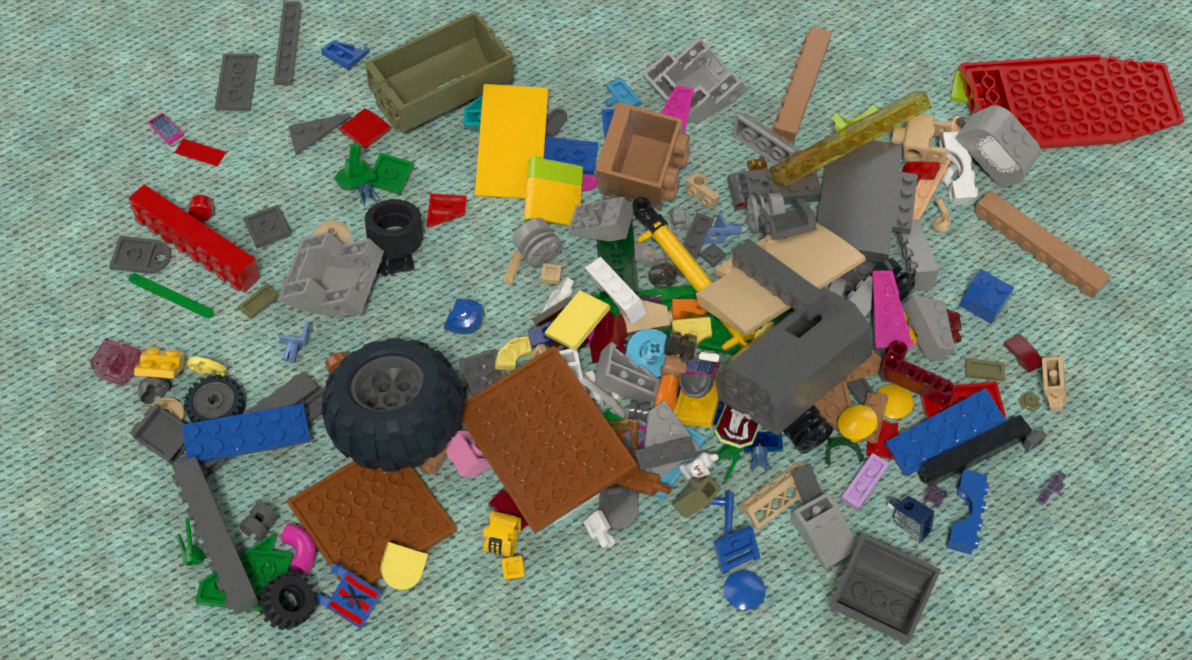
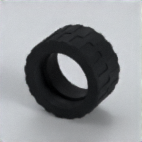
[365,199,423,258]

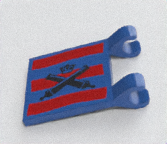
[314,563,383,629]

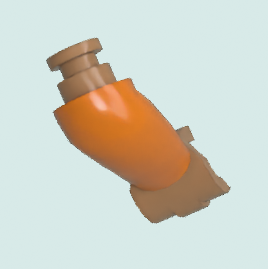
[652,354,687,412]

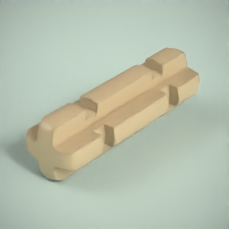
[503,252,523,285]

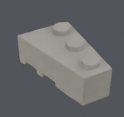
[902,295,955,361]
[594,342,660,404]

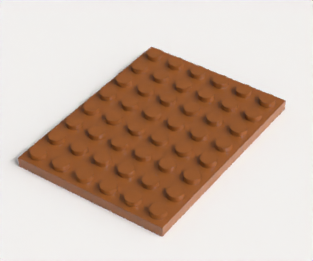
[461,346,639,534]

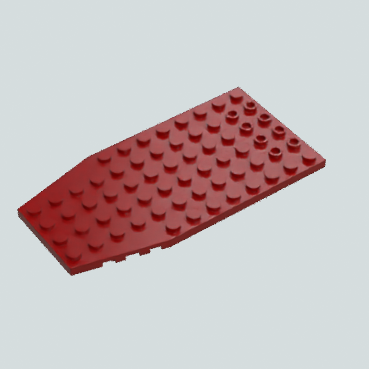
[959,54,1185,149]

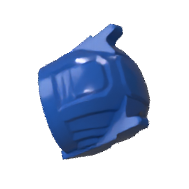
[444,298,485,335]

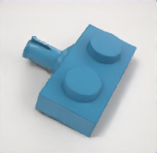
[604,78,641,107]

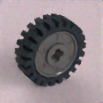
[184,374,246,423]

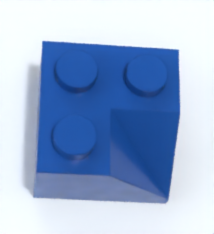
[959,269,1014,324]

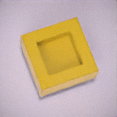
[501,556,525,581]

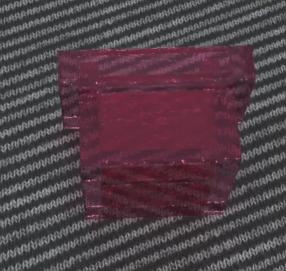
[90,338,142,387]

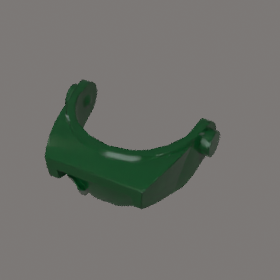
[825,437,864,465]

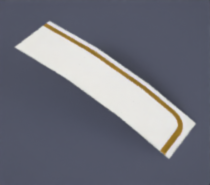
[581,376,628,421]

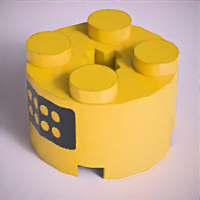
[483,511,521,557]

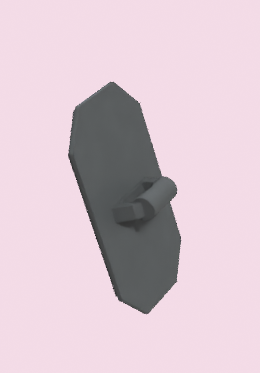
[599,485,639,531]

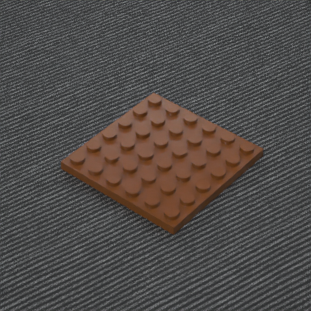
[286,461,457,585]

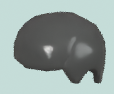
[138,377,169,404]

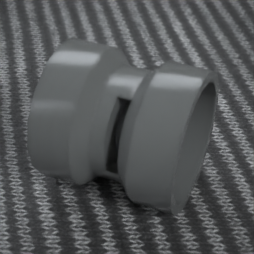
[628,400,651,422]

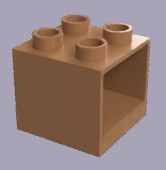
[595,102,690,211]

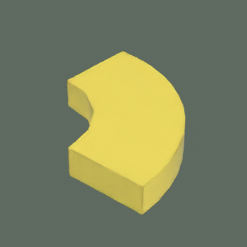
[495,337,532,371]

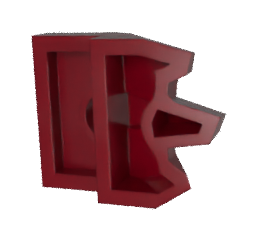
[590,311,628,364]

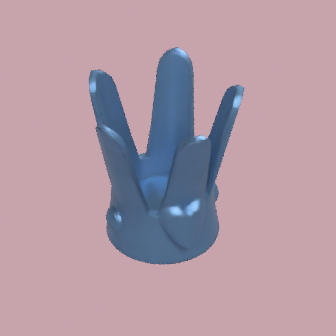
[357,182,379,207]
[750,444,771,473]

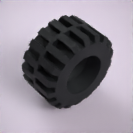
[258,572,317,630]

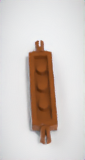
[613,469,671,497]

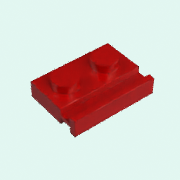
[866,421,899,460]

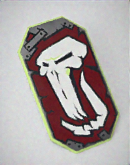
[714,404,760,448]

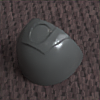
[679,373,714,398]

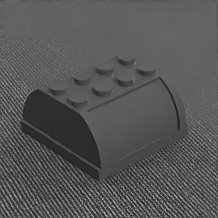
[829,534,941,646]

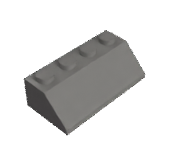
[733,113,804,168]

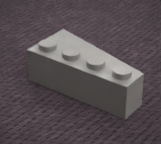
[894,219,939,292]

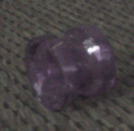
[924,484,948,509]

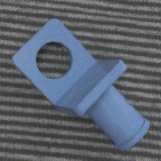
[704,214,742,244]
[279,321,312,363]

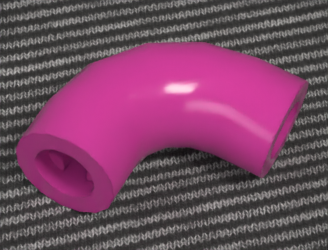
[281,523,316,576]

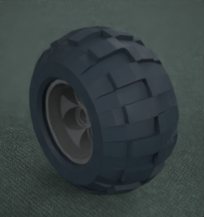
[321,338,465,472]

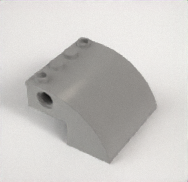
[643,37,748,122]
[278,231,384,317]

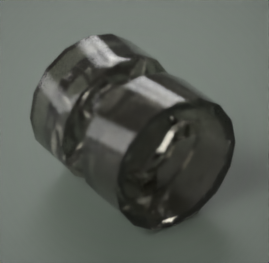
[664,330,697,360]

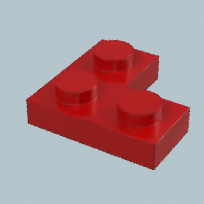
[901,162,941,181]

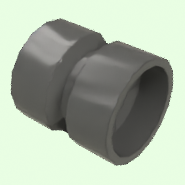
[239,502,278,542]

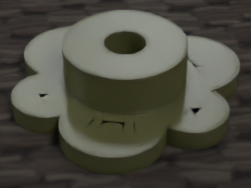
[1019,391,1041,411]

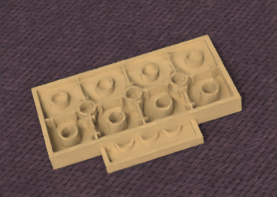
[696,223,866,336]

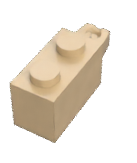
[1042,356,1067,412]

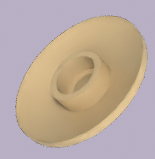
[314,221,351,244]

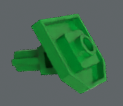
[334,143,377,189]

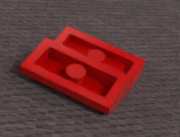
[339,108,391,149]

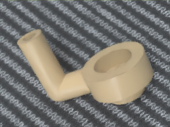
[931,197,951,232]

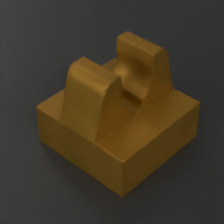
[746,157,768,171]

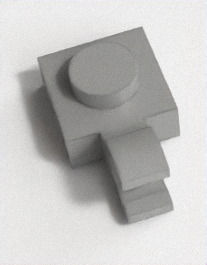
[634,242,667,267]

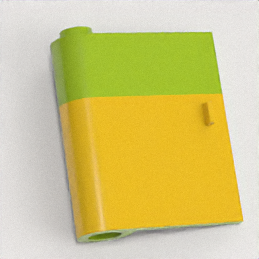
[523,156,583,226]

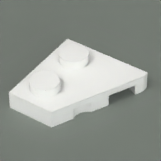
[541,277,574,313]

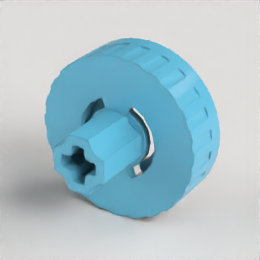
[624,328,676,379]

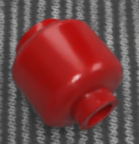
[189,195,213,222]

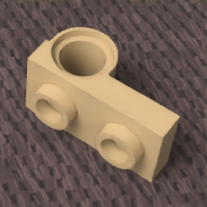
[685,173,720,209]

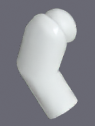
[941,163,958,187]

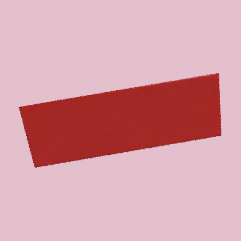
[174,138,226,167]

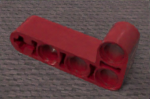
[880,341,955,405]

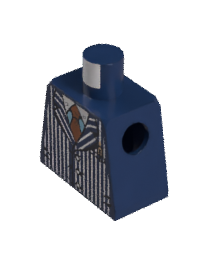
[887,496,934,544]

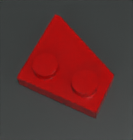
[426,193,467,228]

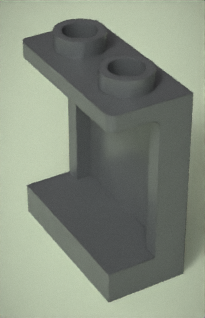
[758,198,817,241]
[131,403,186,466]

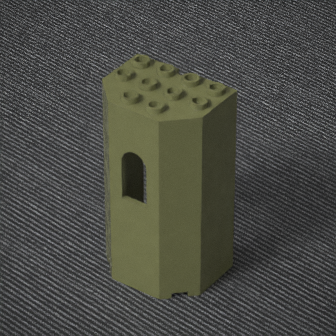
[364,11,514,133]

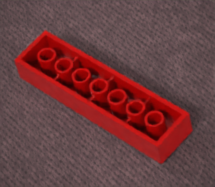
[128,184,260,293]

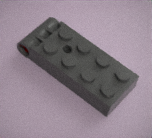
[727,164,822,210]

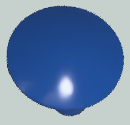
[724,571,766,611]

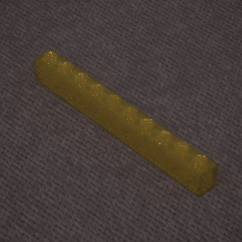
[769,91,932,187]

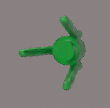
[713,444,743,481]
[177,518,206,566]

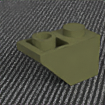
[672,475,721,518]

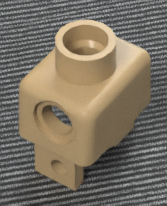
[892,114,952,164]

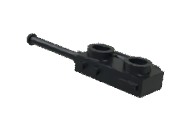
[376,255,414,277]

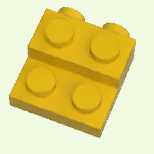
[134,347,185,379]

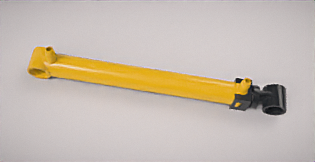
[632,197,756,350]

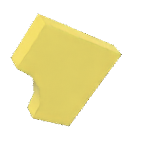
[672,317,712,358]

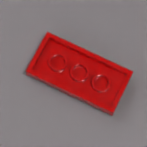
[920,381,1006,420]

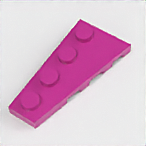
[872,271,914,348]

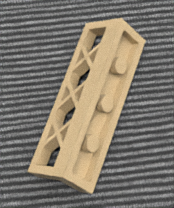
[737,462,806,529]

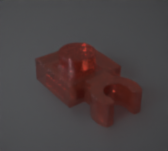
[946,309,962,344]

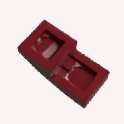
[1004,334,1042,373]
[488,489,528,532]

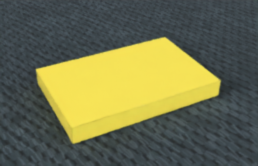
[545,290,611,351]

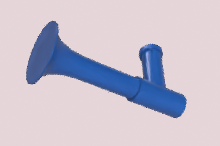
[708,491,734,539]

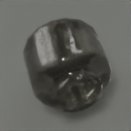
[648,262,678,288]

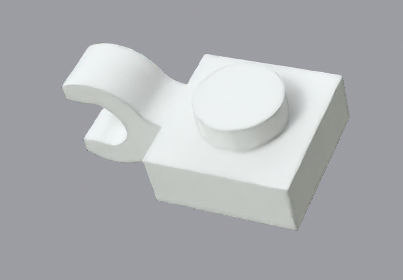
[583,510,616,548]

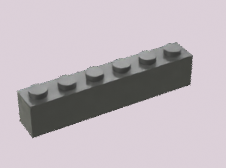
[732,239,827,320]

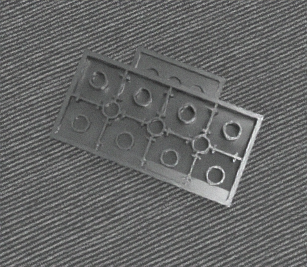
[816,138,918,263]

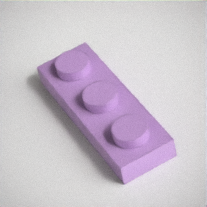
[840,453,890,511]

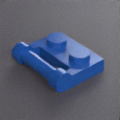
[713,526,760,575]

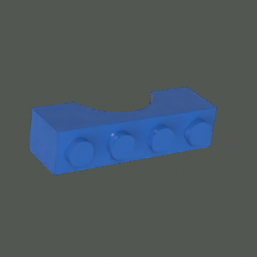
[947,470,989,555]

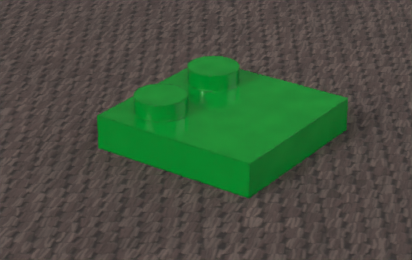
[369,153,414,195]

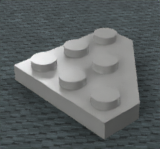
[643,400,700,478]

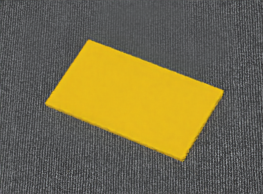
[475,84,548,199]

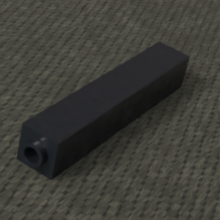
[919,414,1032,488]

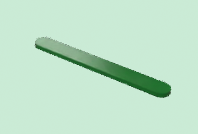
[128,273,214,318]

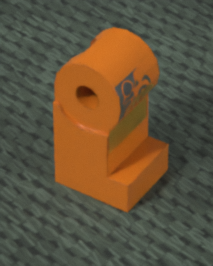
[671,299,707,324]

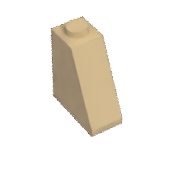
[619,300,673,336]

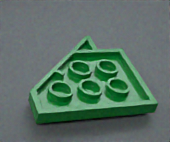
[195,534,293,612]

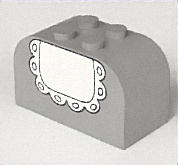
[956,106,1041,188]

